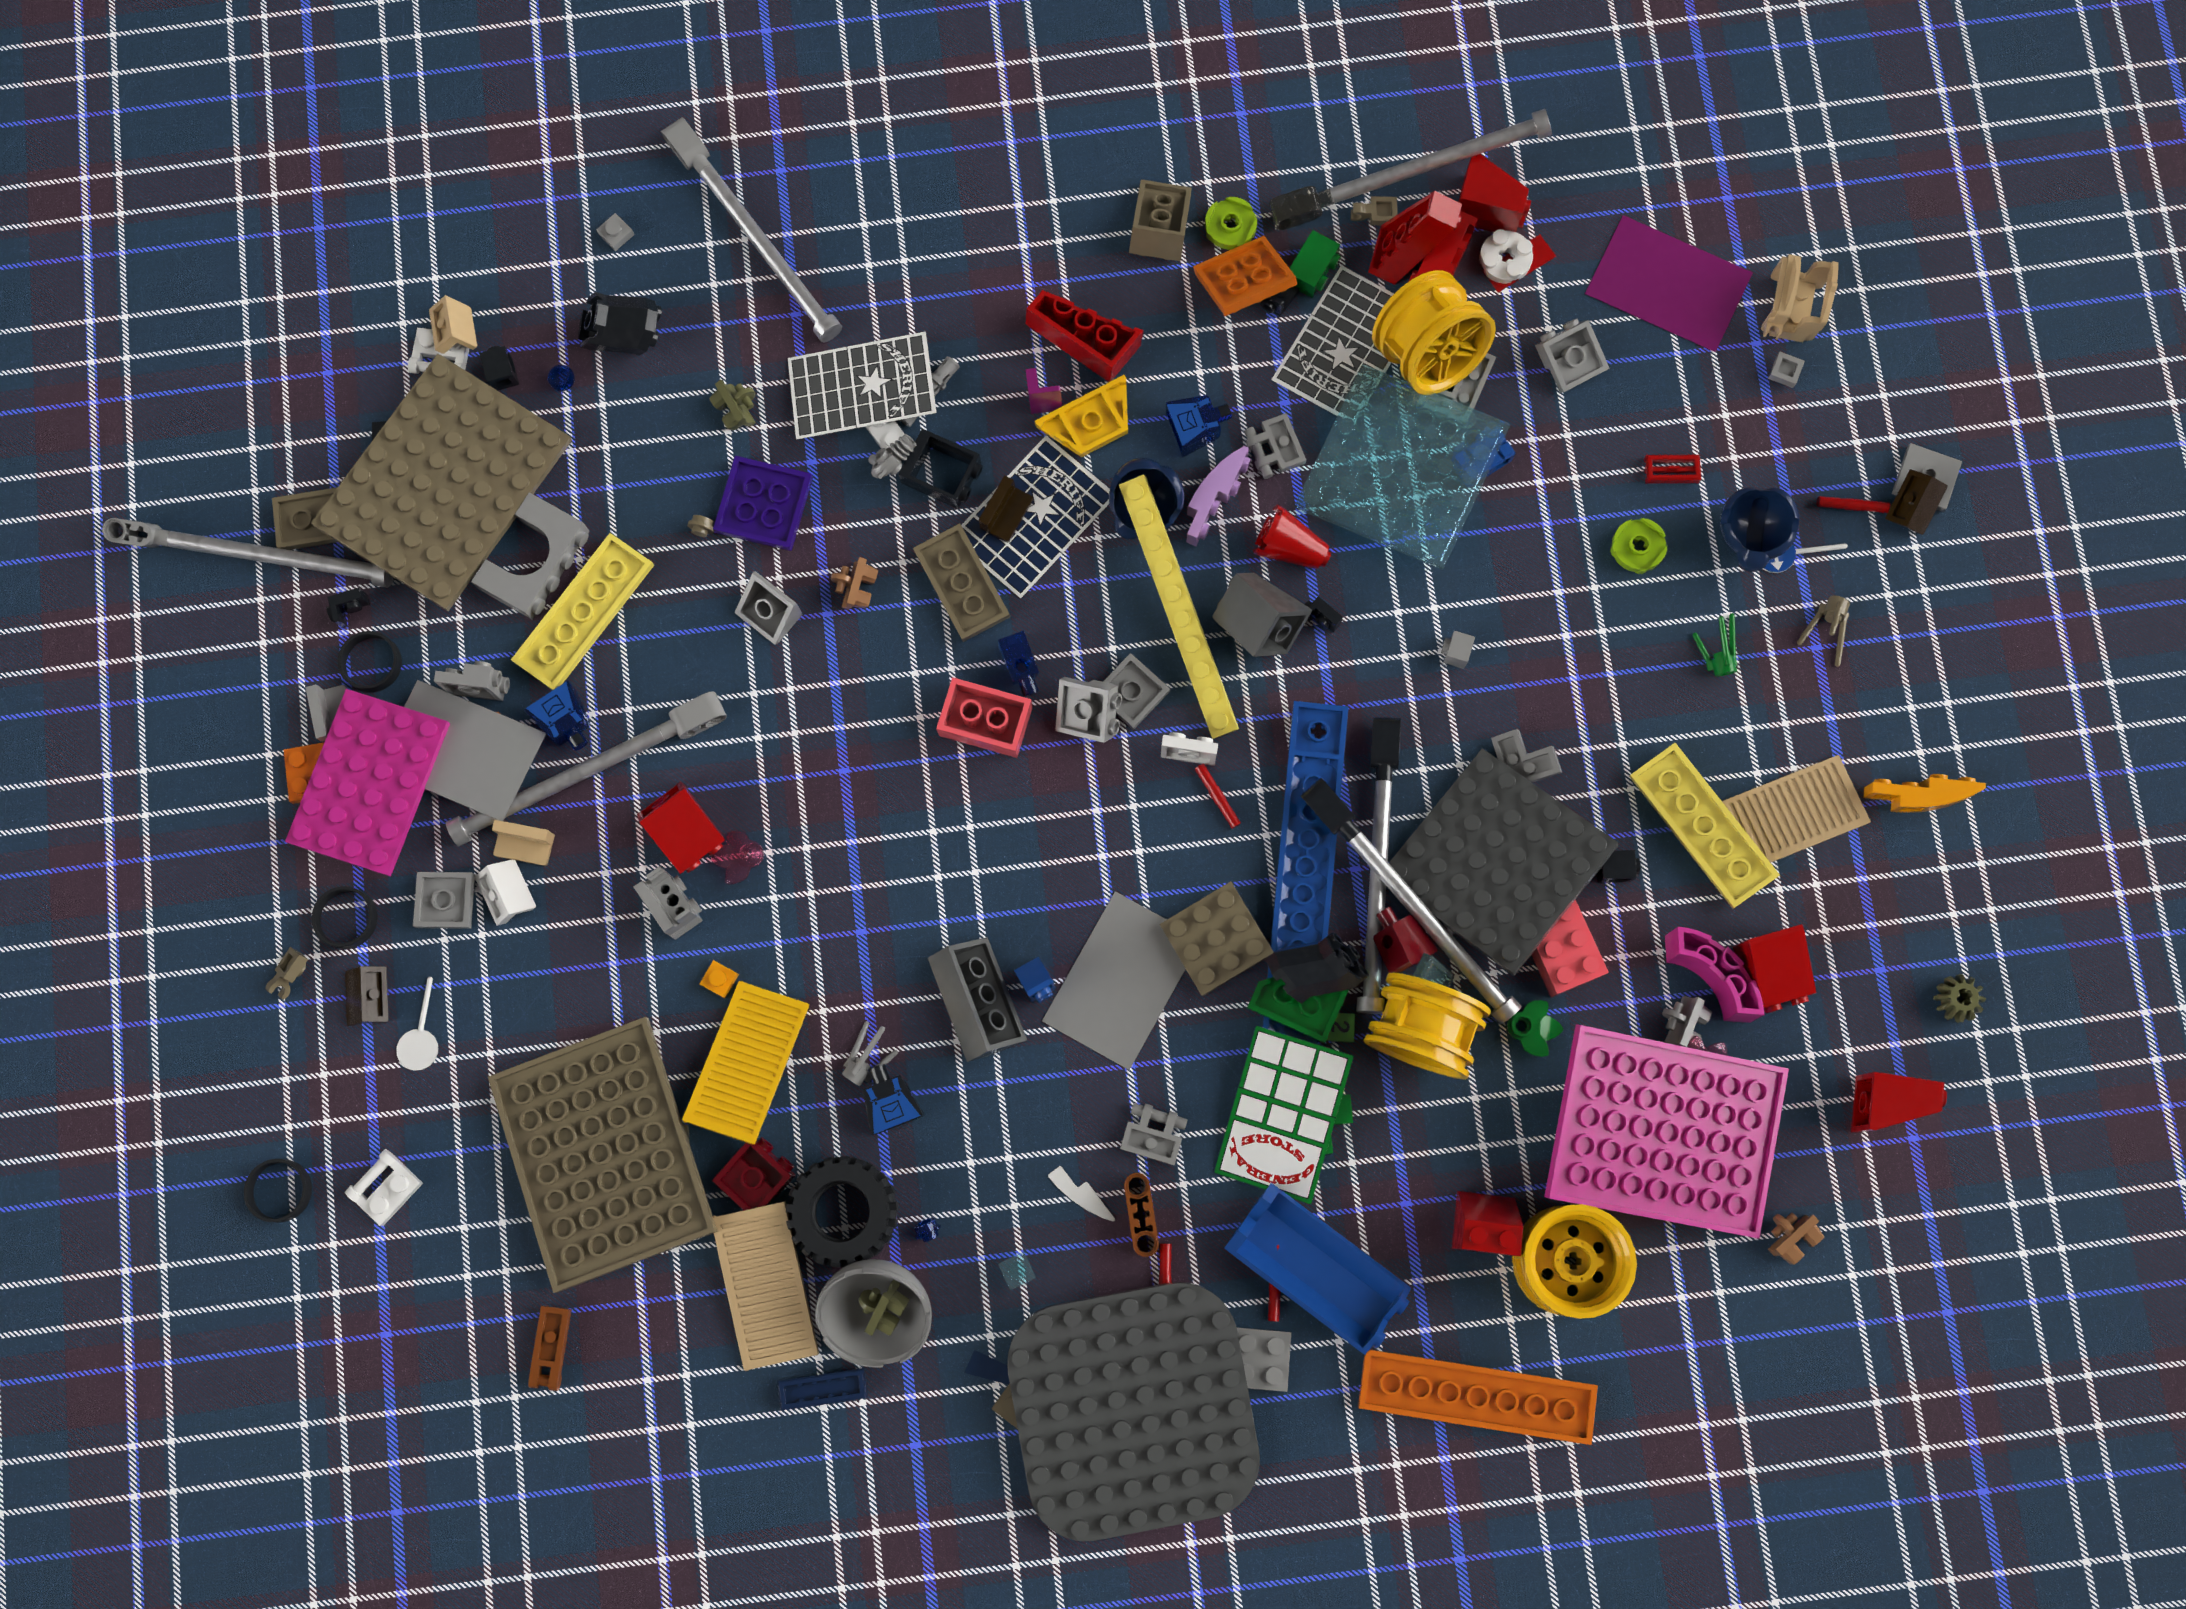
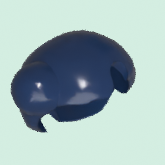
[1109,458,1185,540]
[1720,487,1800,572]

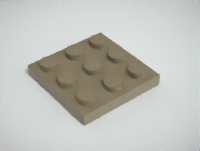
[1160,881,1274,997]

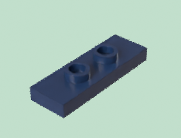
[777,1368,868,1411]

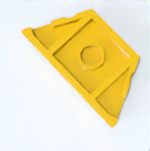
[1035,375,1128,457]

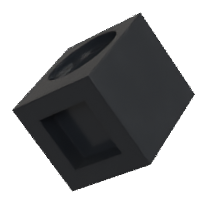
[479,346,519,391]
[1597,850,1640,883]

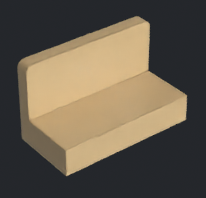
[429,295,477,354]
[492,820,555,866]

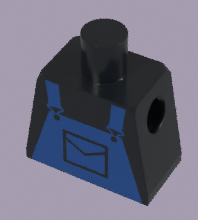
[863,1064,925,1135]

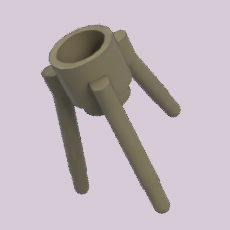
[1797,596,1850,667]

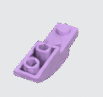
[1187,446,1251,546]

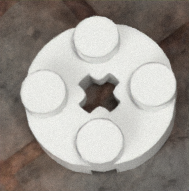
[1479,229,1533,284]

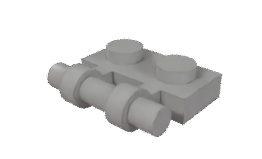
[1244,413,1306,479]
[1120,1103,1188,1166]

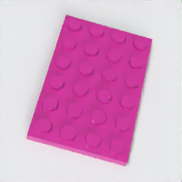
[285,689,450,877]

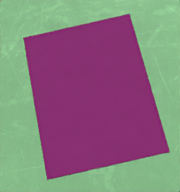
[1585,215,1753,352]

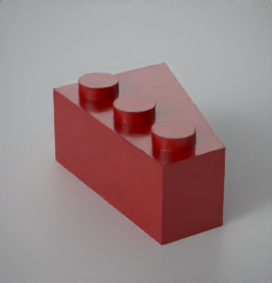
[1408,211,1478,282]

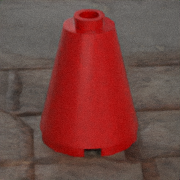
[1253,504,1331,569]

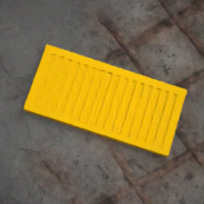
[682,981,810,1145]

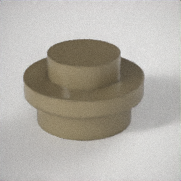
[687,515,714,537]

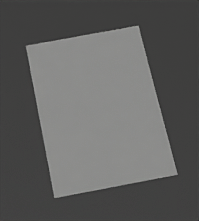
[404,680,546,821]
[1042,891,1186,1070]

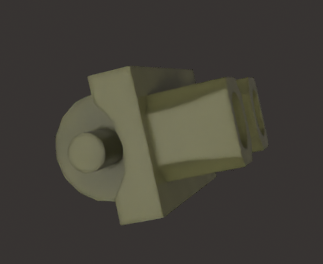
[709,379,756,431]
[859,1279,910,1336]

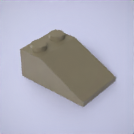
[1129,179,1192,261]

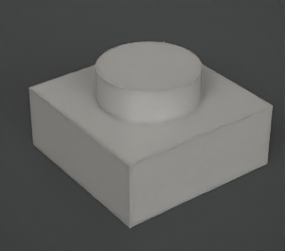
[596,213,635,252]
[1768,352,1805,388]

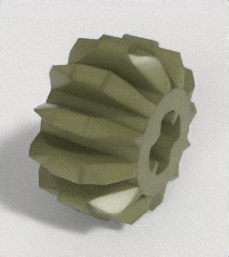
[1933,974,1987,1023]

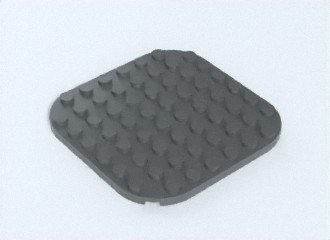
[1007,1282,1260,1541]

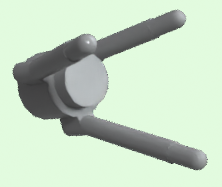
[842,1021,898,1086]

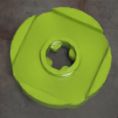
[1205,197,1257,250]
[1610,518,1667,574]

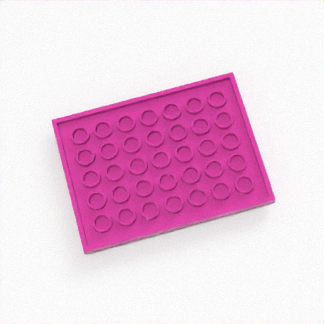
[1544,1024,1789,1239]

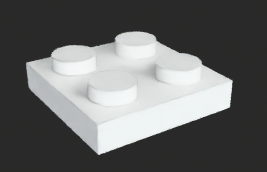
[1161,732,1218,766]

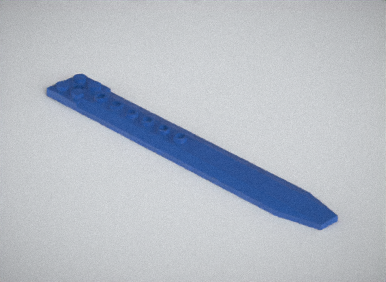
[1262,701,1349,1045]

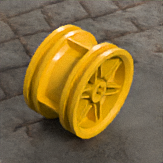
[1372,270,1496,395]
[1364,973,1491,1080]
[1512,1204,1637,1319]

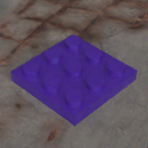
[713,455,813,551]

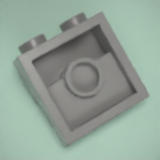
[1535,318,1610,393]
[434,661,510,701]
[1055,677,1122,743]

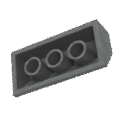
[928,937,1027,1062]

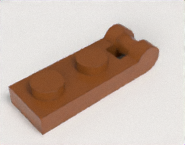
[528,1306,572,1391]

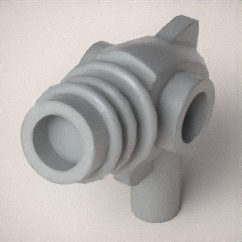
[868,434,917,479]

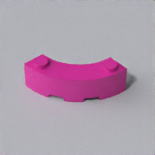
[1665,927,1765,1023]

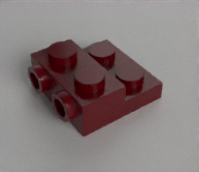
[712,1137,796,1210]

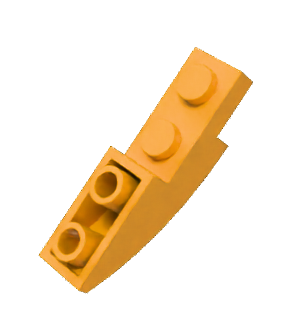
[1863,774,1986,813]

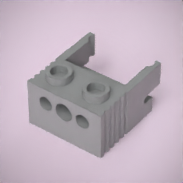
[634,866,703,940]

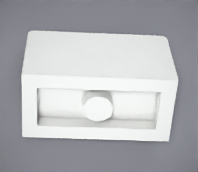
[475,859,536,926]

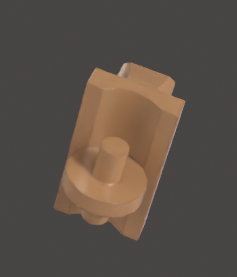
[831,557,878,610]
[1768,1212,1824,1265]

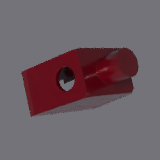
[1373,907,1438,973]

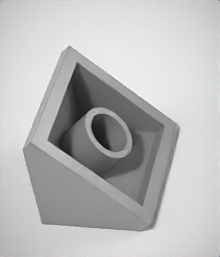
[735,571,803,645]

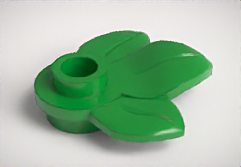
[1507,1000,1564,1057]

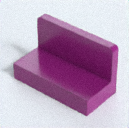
[1025,368,1062,414]

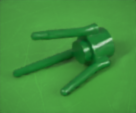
[1692,613,1738,677]

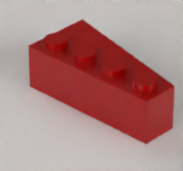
[1368,191,1462,285]
[1025,290,1144,382]

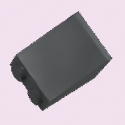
[1212,573,1312,657]

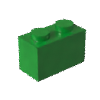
[1290,230,1341,298]

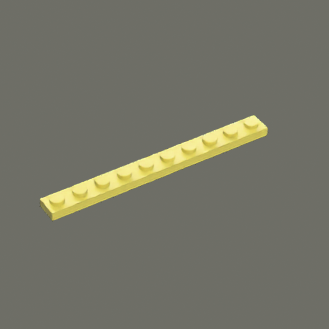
[1119,474,1239,739]

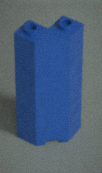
[1224,1183,1411,1355]

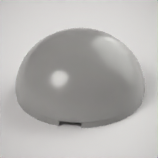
[815,1259,932,1368]

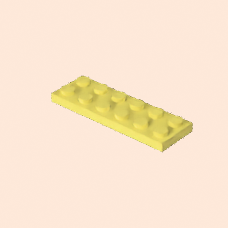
[511,533,654,690]
[1629,743,1780,909]

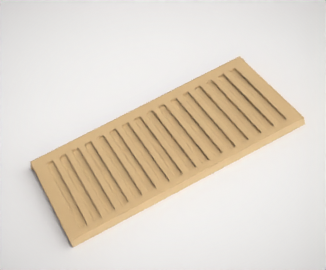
[1722,755,1871,863]
[713,1201,819,1371]

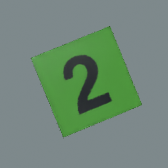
[1326,1013,1355,1043]

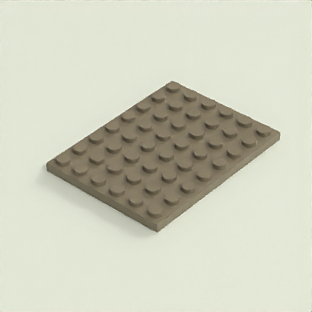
[311,354,572,611]
[488,1017,718,1293]

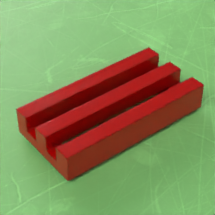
[1644,455,1701,484]

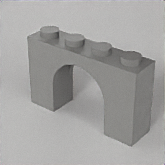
[471,492,589,620]

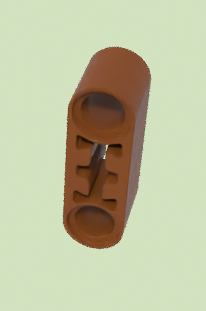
[1124,1173,1159,1257]

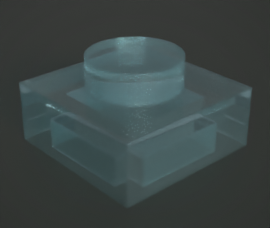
[998,1251,1036,1290]

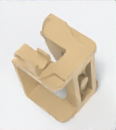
[1761,254,1838,343]

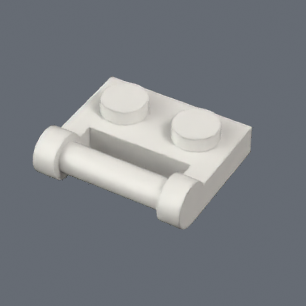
[408,327,470,374]
[345,1149,423,1226]

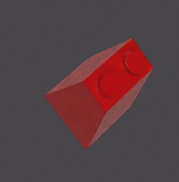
[1458,154,1531,232]
[637,781,725,874]
[1733,924,1817,1014]
[1851,1072,1947,1133]
[1452,1191,1523,1256]

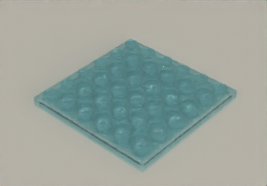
[1295,364,1510,570]

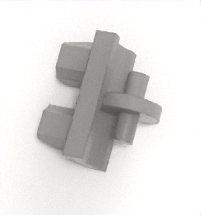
[1662,996,1712,1049]

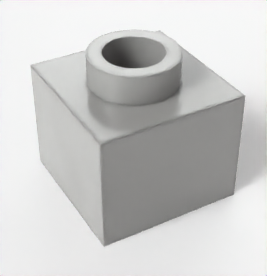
[1441,631,1475,669]

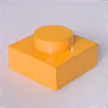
[699,960,739,998]

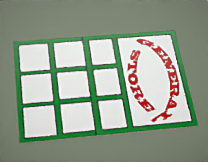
[1214,1026,1354,1204]

